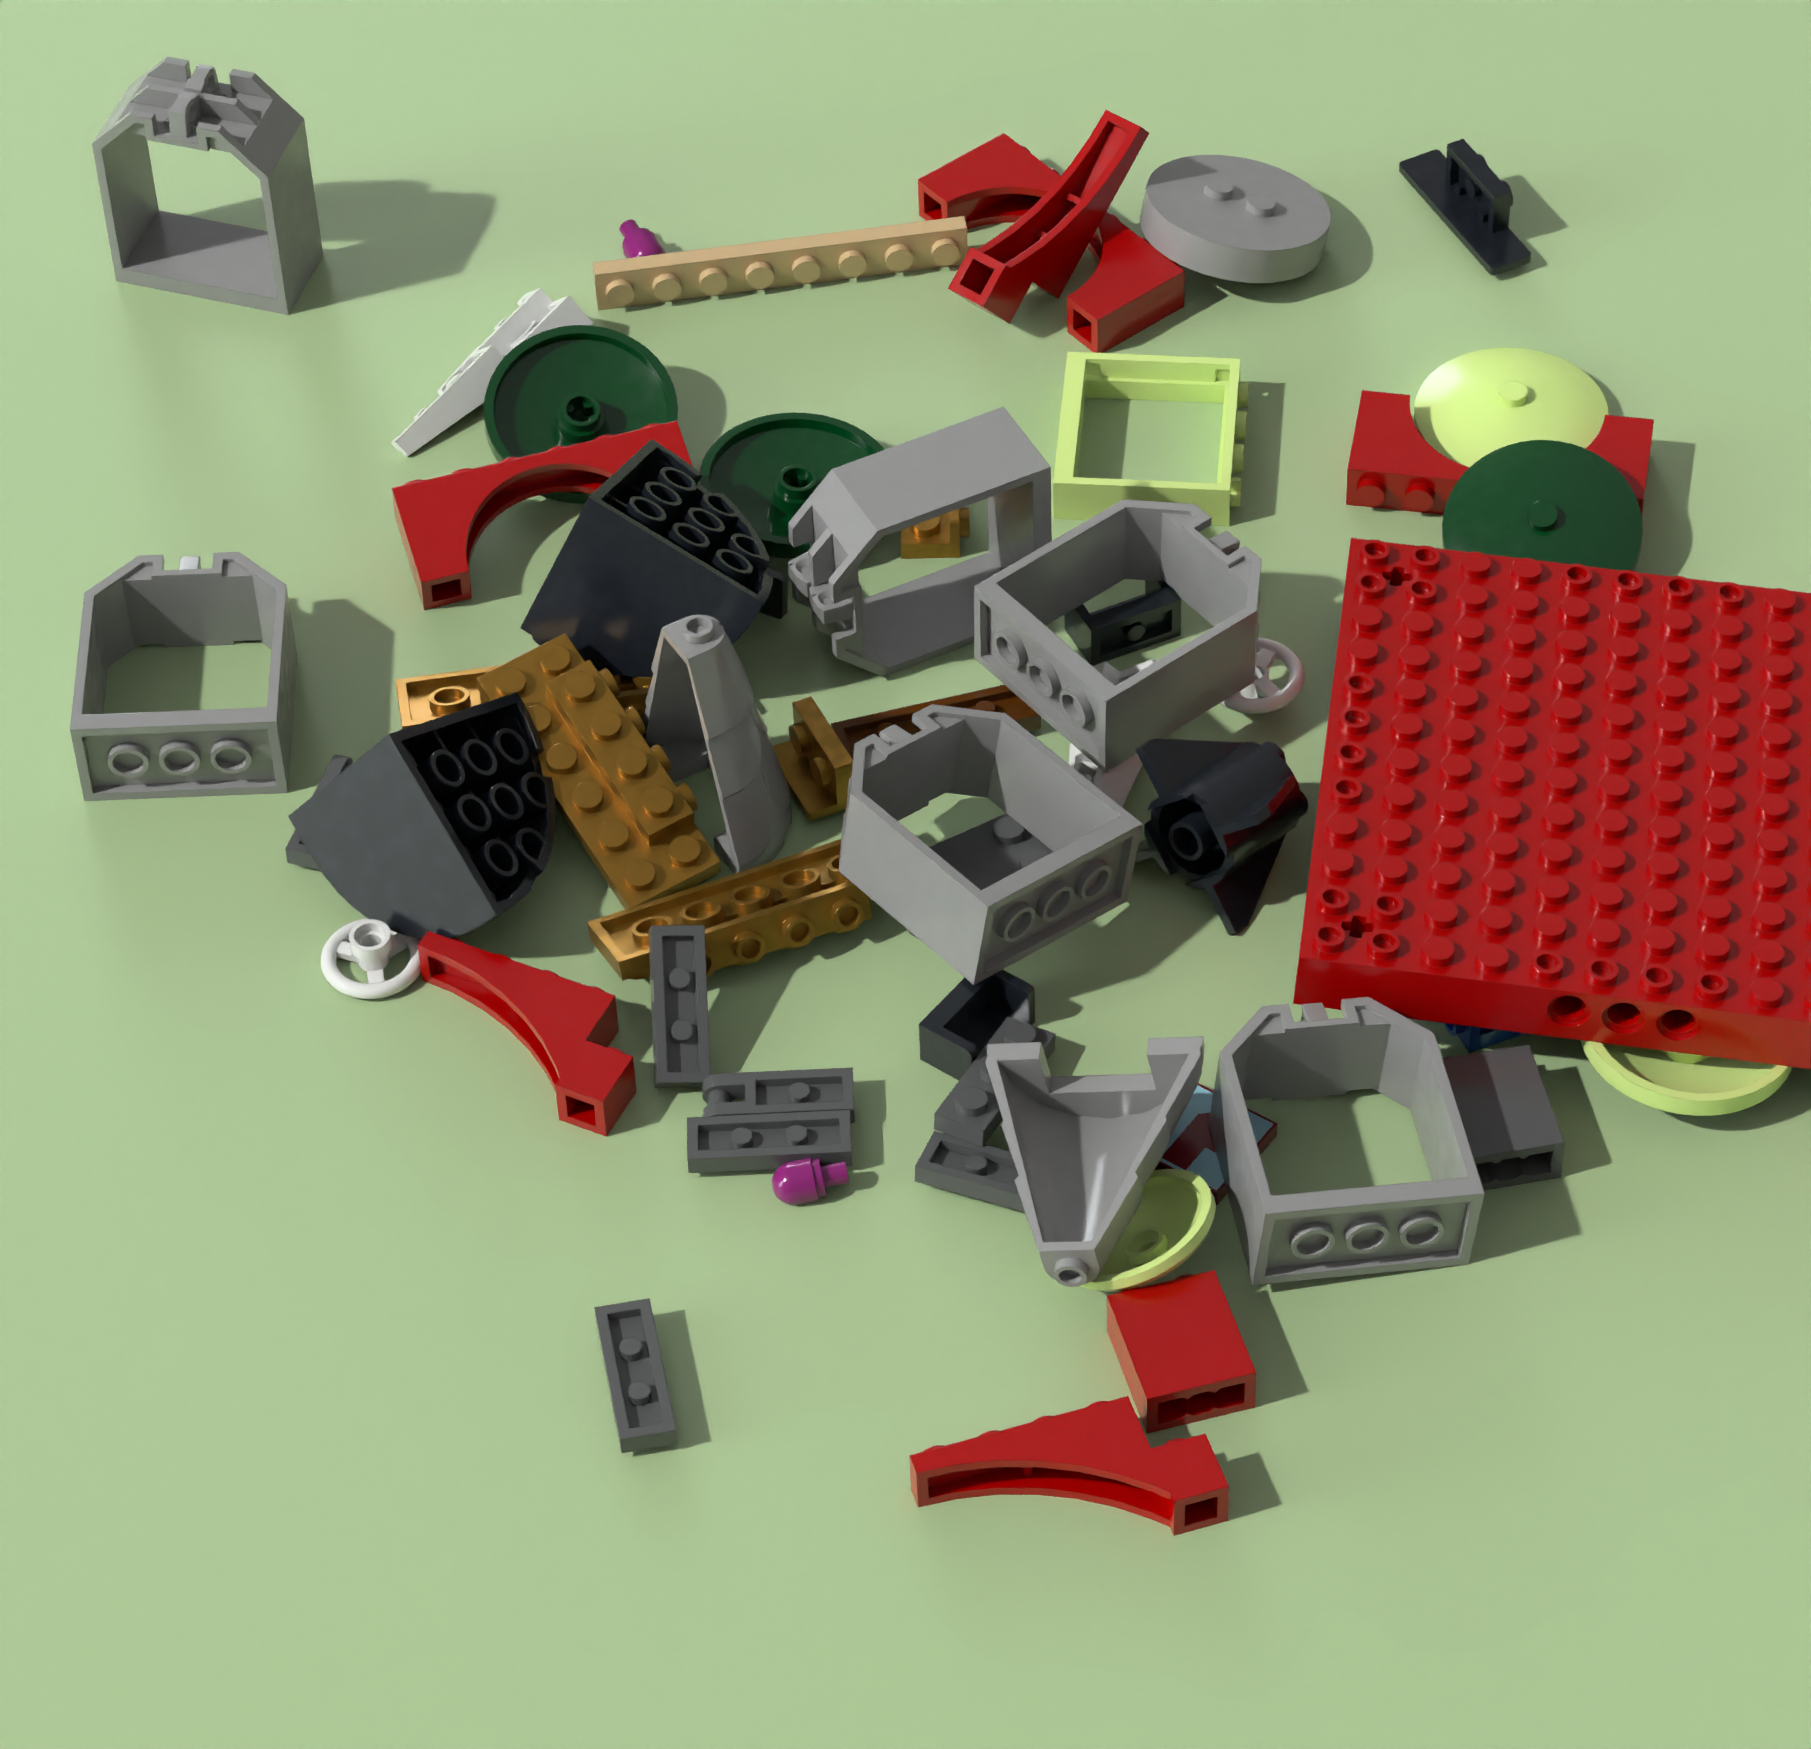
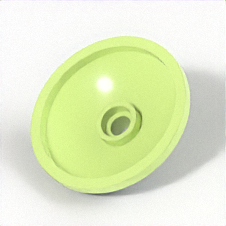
[1080,1169,1216,1292]

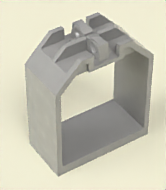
[92,57,323,315]
[788,406,1052,677]
[974,499,1262,773]
[70,552,297,801]
[839,704,1143,985]
[1208,997,1485,1285]

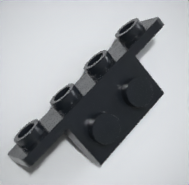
[1399,139,1531,276]

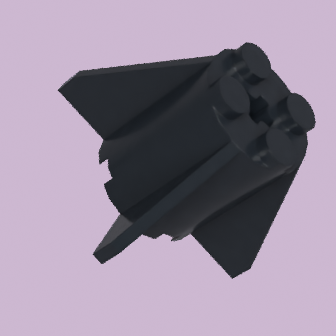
[1135,738,1308,935]

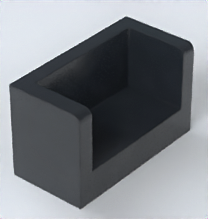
[1064,580,1181,666]
[919,969,1035,1081]

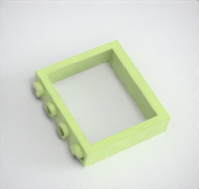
[1053,351,1249,526]

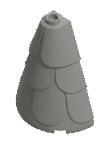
[642,614,792,874]
[985,1036,1205,1287]

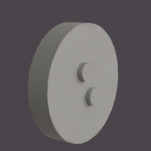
[1140,155,1331,283]

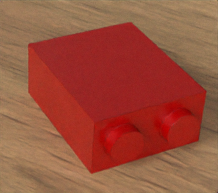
[1107,1270,1256,1434]

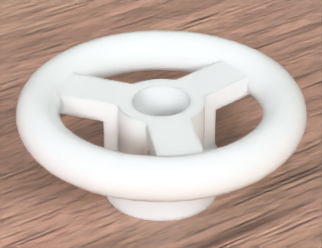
[1219,638,1305,714]
[321,918,422,999]

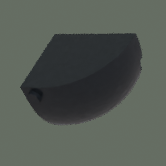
[520,439,773,677]
[288,692,556,938]

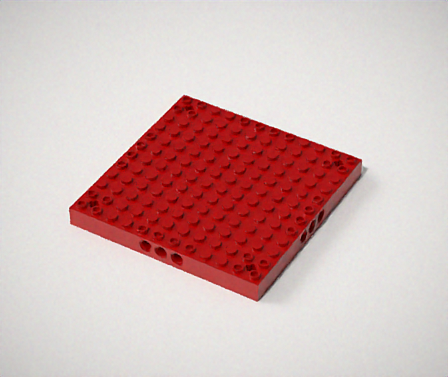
[1293,538,1811,1069]

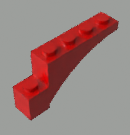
[948,110,1149,324]
[418,931,637,1137]
[909,1396,1229,1536]

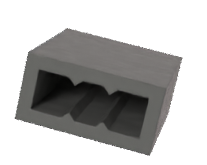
[1442,1045,1565,1191]

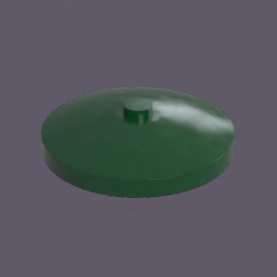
[484,325,678,504]
[699,412,884,559]
[1442,440,1643,571]

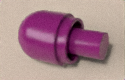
[619,219,666,258]
[772,1157,850,1205]

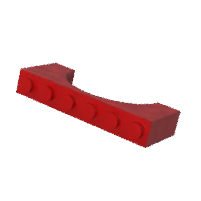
[918,133,1185,353]
[1346,390,1654,517]
[392,420,693,610]

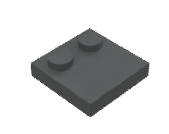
[930,813,1053,890]

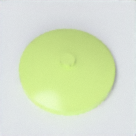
[1414,347,1609,467]
[1581,1040,1792,1116]

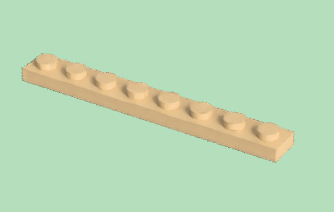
[592,216,968,310]

